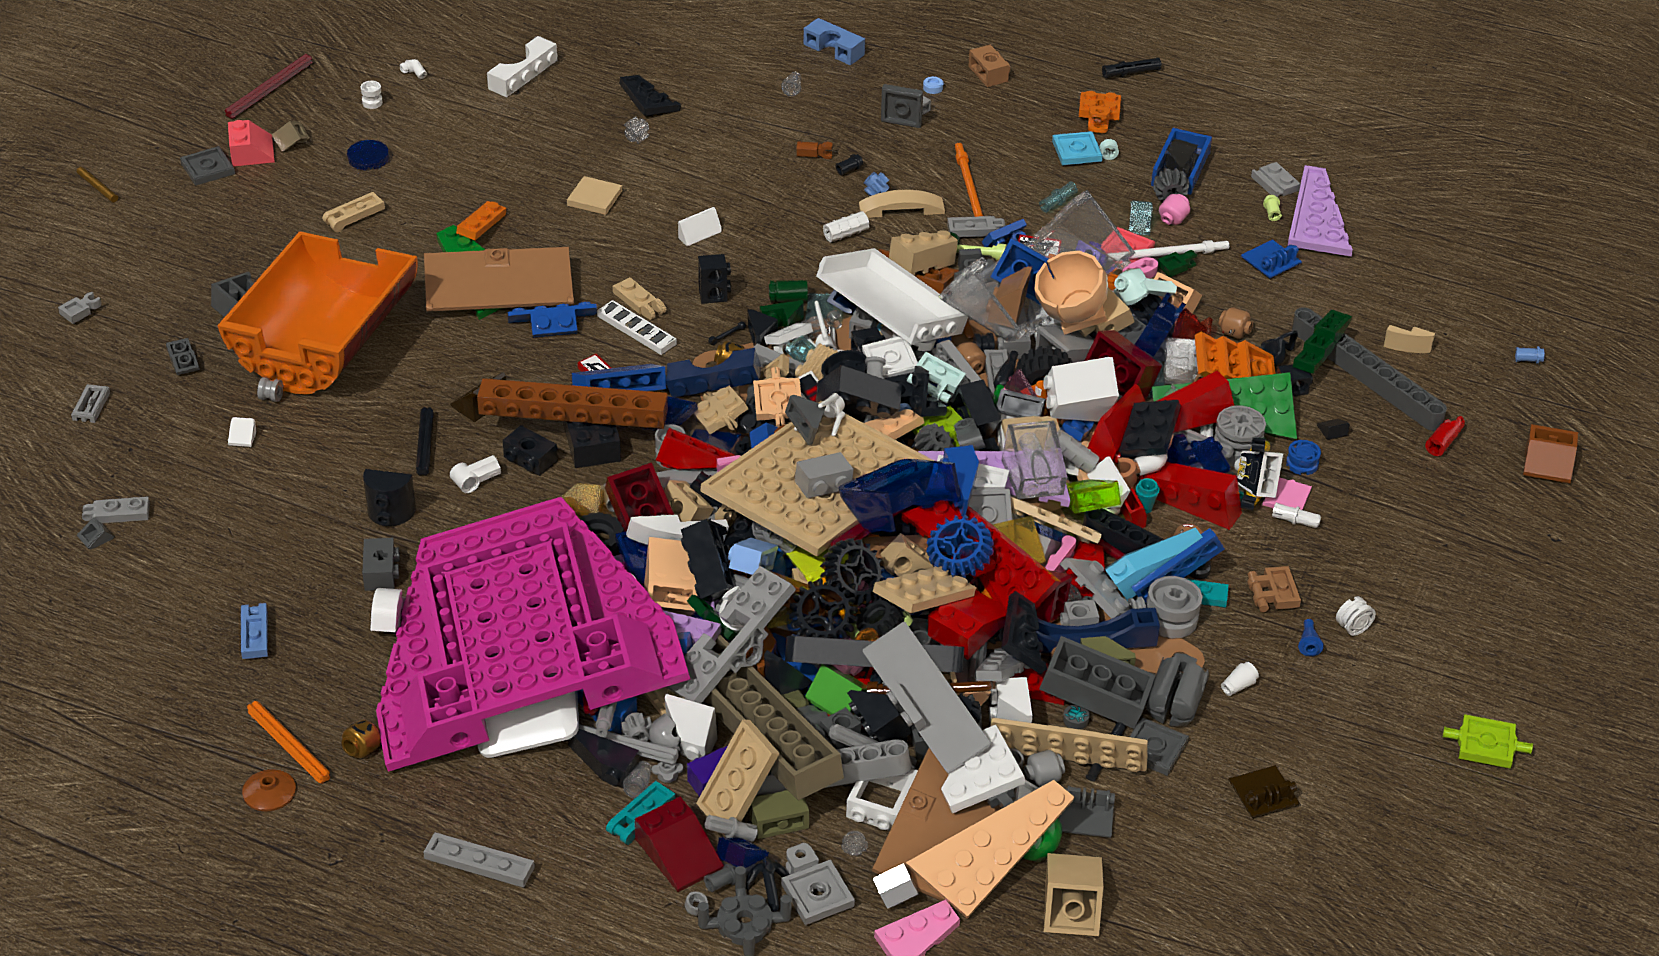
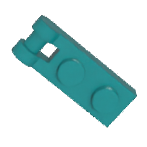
[606,781,676,845]

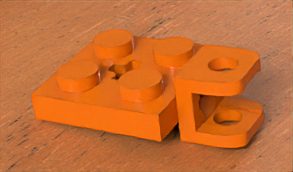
[1079,91,1121,133]

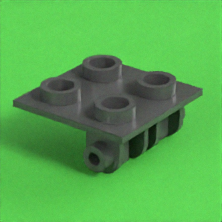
[1059,786,1115,838]

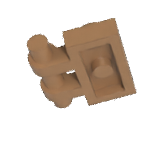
[1247,566,1301,612]

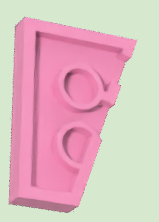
[874,900,960,956]

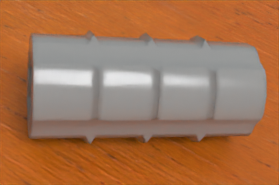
[1049,430,1099,473]

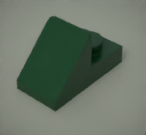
[759,300,804,328]

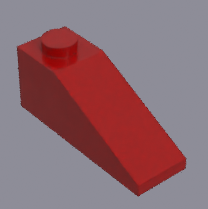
[656,428,735,469]

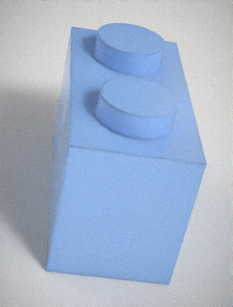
[728,538,778,575]

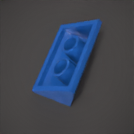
[991,238,1054,305]

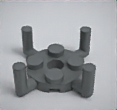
[698,866,791,956]

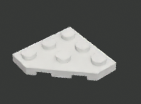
[941,725,1026,813]

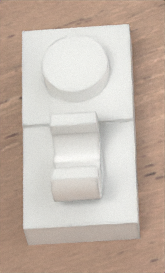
[764,323,813,354]

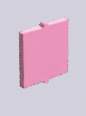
[1263,477,1312,510]

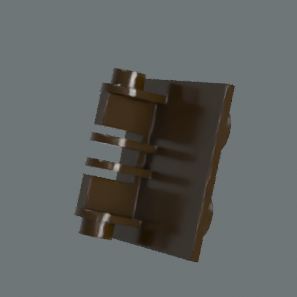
[1228,765,1299,818]

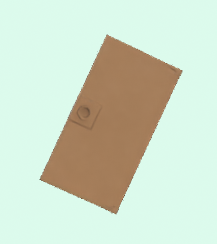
[424,247,574,312]
[872,748,1021,907]

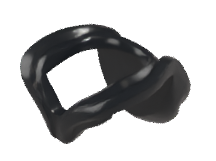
[1261,331,1298,367]

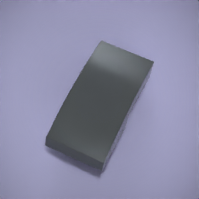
[166,338,199,375]

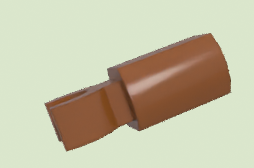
[797,141,833,159]

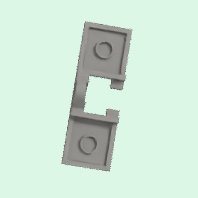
[666,566,796,704]

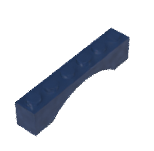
[1036,608,1160,653]

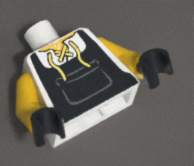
[1234,437,1283,511]

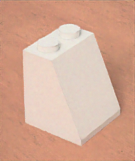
[1043,357,1119,422]

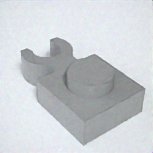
[58,292,101,324]

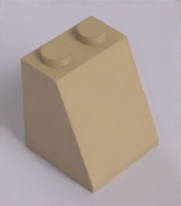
[1044,853,1103,936]

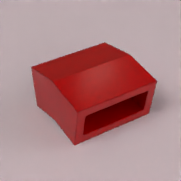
[1121,488,1147,528]

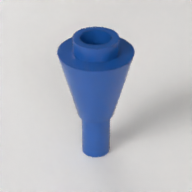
[1298,619,1323,656]

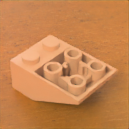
[644,537,698,616]

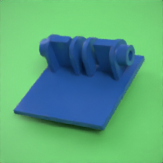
[1241,240,1302,278]

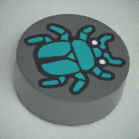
[1063,705,1089,729]

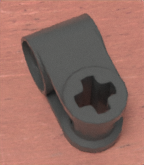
[954,418,986,451]

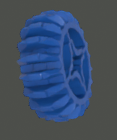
[926,515,994,579]

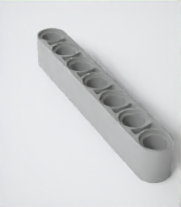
[755,740,912,797]

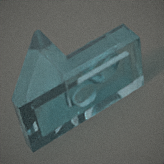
[1129,201,1153,235]

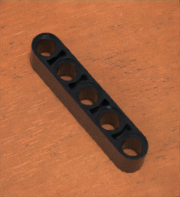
[1083,506,1164,554]

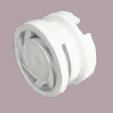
[1336,596,1376,636]

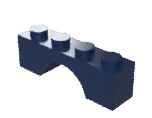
[666,348,761,398]

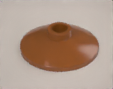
[242,769,296,812]

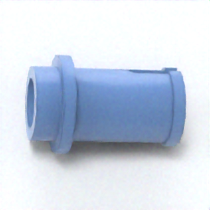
[1515,346,1544,364]

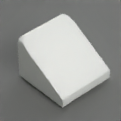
[228,417,257,447]

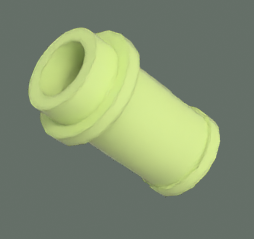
[1263,195,1282,221]

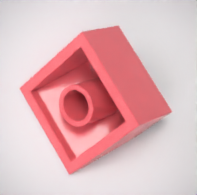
[228,120,275,167]

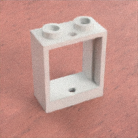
[846,768,918,831]

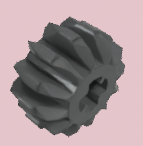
[1153,168,1189,200]
[914,423,954,451]

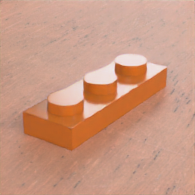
[456,201,506,240]

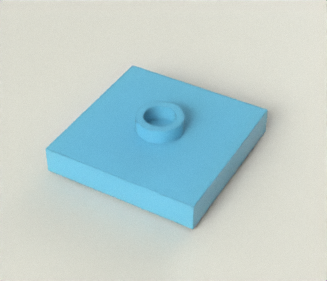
[1052,131,1103,165]

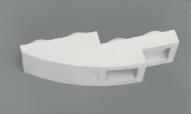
[626,515,729,545]

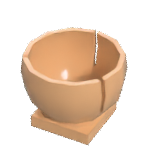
[1035,251,1108,335]

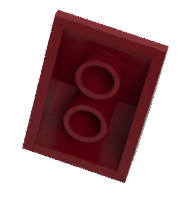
[634,797,724,892]

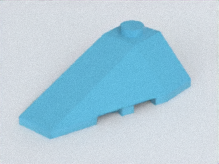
[1105,528,1208,601]

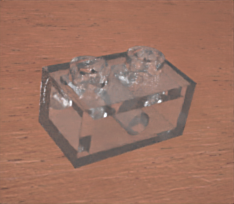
[1163,337,1197,384]

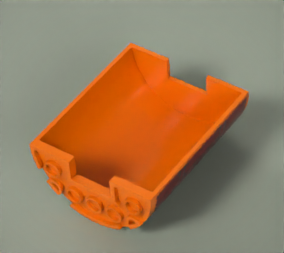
[217,231,418,394]

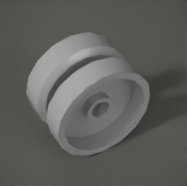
[1146,576,1203,638]

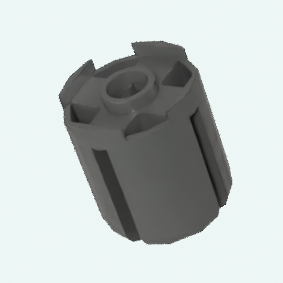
[1146,653,1209,727]

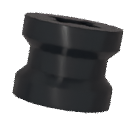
[973,332,995,352]

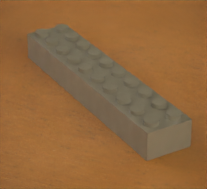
[703,634,844,800]

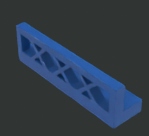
[1131,528,1225,604]

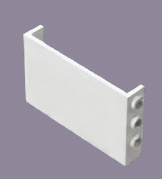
[816,248,969,344]

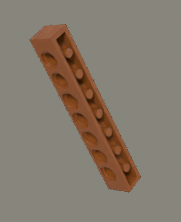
[477,378,668,429]

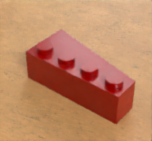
[1139,462,1242,530]

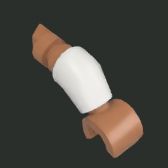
[1118,434,1174,488]

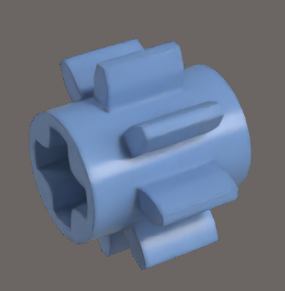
[864,172,889,196]

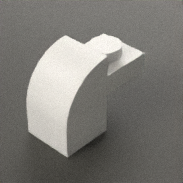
[371,588,406,632]

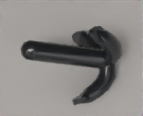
[746,858,790,912]

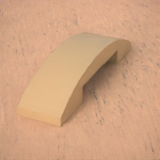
[859,190,945,218]

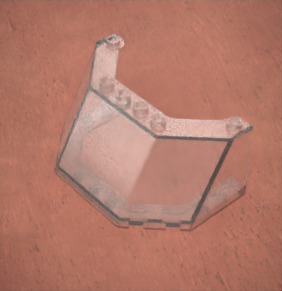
[938,190,1135,342]

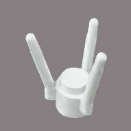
[805,301,838,350]
[794,393,845,436]

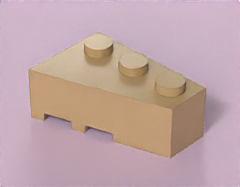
[889,230,958,276]

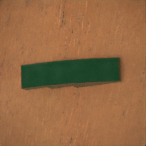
[1292,309,1352,374]

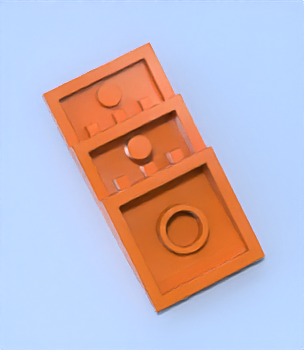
[1195,331,1275,379]

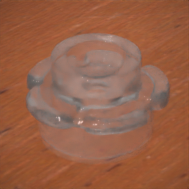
[841,831,868,856]

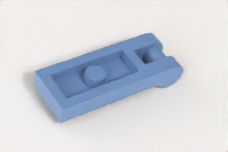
[241,603,268,659]

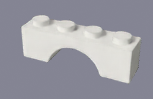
[487,36,558,97]

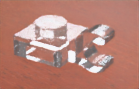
[801,310,842,339]

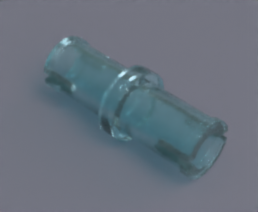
[1039,181,1078,213]

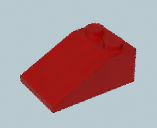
[928,590,1007,660]

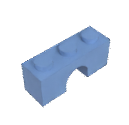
[803,18,865,65]

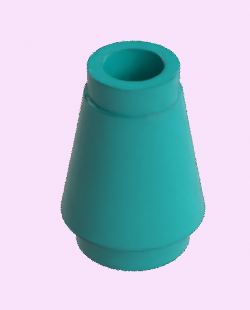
[1136,478,1159,514]

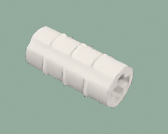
[823,211,869,242]

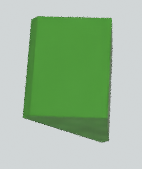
[805,664,867,715]

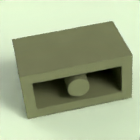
[749,790,809,839]

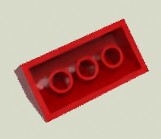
[1087,384,1145,464]

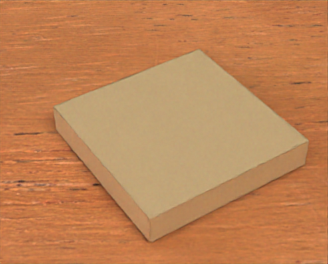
[567,176,623,215]

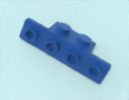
[508,302,597,338]

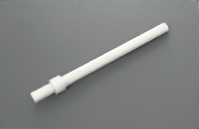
[1107,240,1229,261]

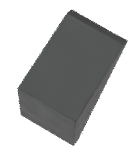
[785,395,826,445]

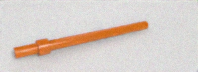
[955,143,983,217]

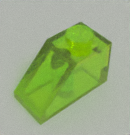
[1066,479,1121,514]

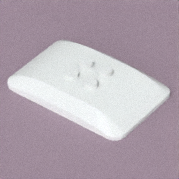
[478,638,579,758]

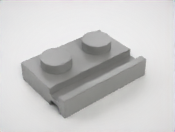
[1251,162,1301,197]

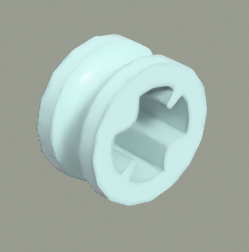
[1099,139,1119,160]

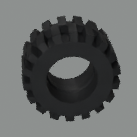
[1016,346,1072,393]

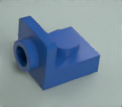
[1060,420,1095,441]

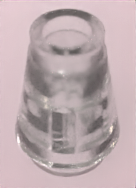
[781,72,801,96]
[623,761,652,798]

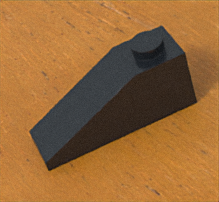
[568,729,640,789]

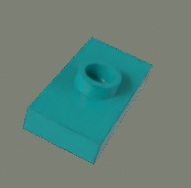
[1188,579,1229,607]

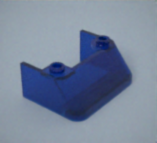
[839,459,961,532]

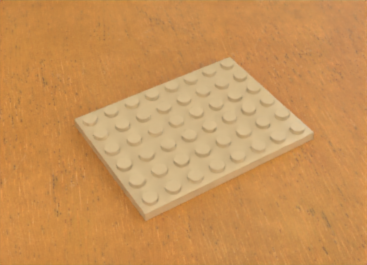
[701,401,935,556]

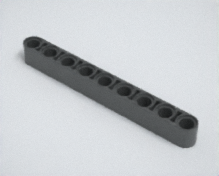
[1292,307,1447,431]

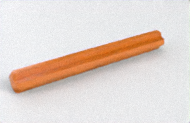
[247,701,330,784]

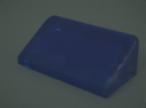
[716,836,769,868]

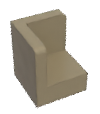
[272,121,310,151]

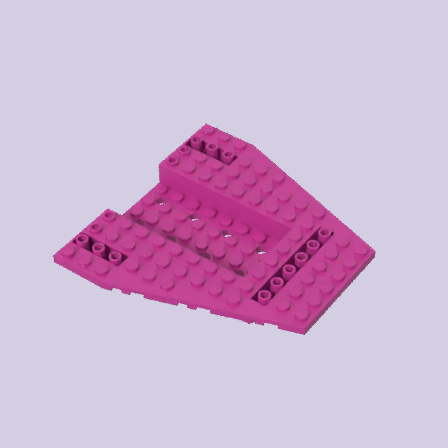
[376,497,690,772]

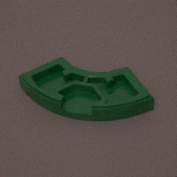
[687,595,737,641]

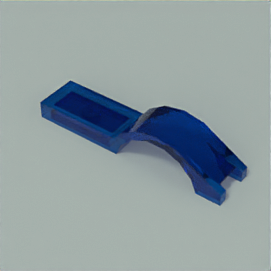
[1135,293,1186,357]

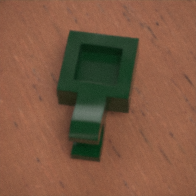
[1158,250,1197,277]

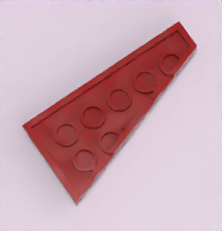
[951,503,1062,609]

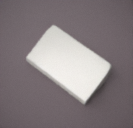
[678,207,722,246]
[1087,457,1131,508]

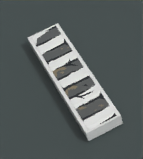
[597,300,677,355]

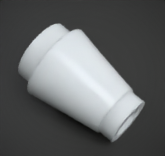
[1221,662,1259,696]

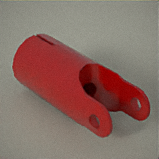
[1425,416,1465,456]

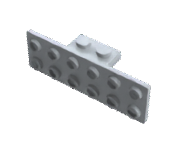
[863,622,991,774]

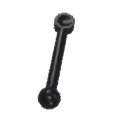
[708,321,746,346]

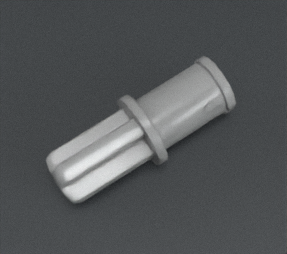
[704,815,758,842]

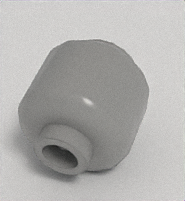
[1024,750,1065,787]

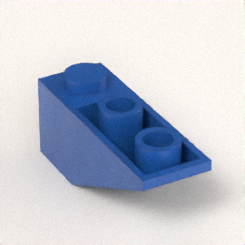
[940,445,979,517]

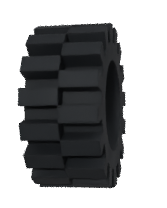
[855,596,904,641]

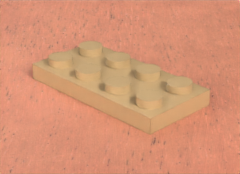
[873,566,976,613]
[696,720,780,837]

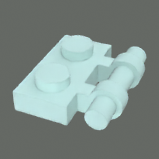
[907,352,966,403]

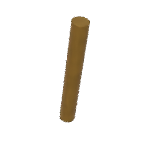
[76,167,118,203]

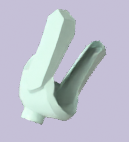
[1114,268,1177,305]

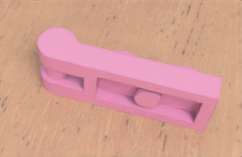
[1045,535,1076,573]

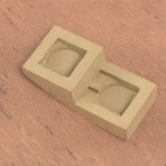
[1383,325,1435,353]

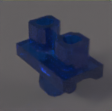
[1166,433,1198,466]
[1190,436,1231,473]

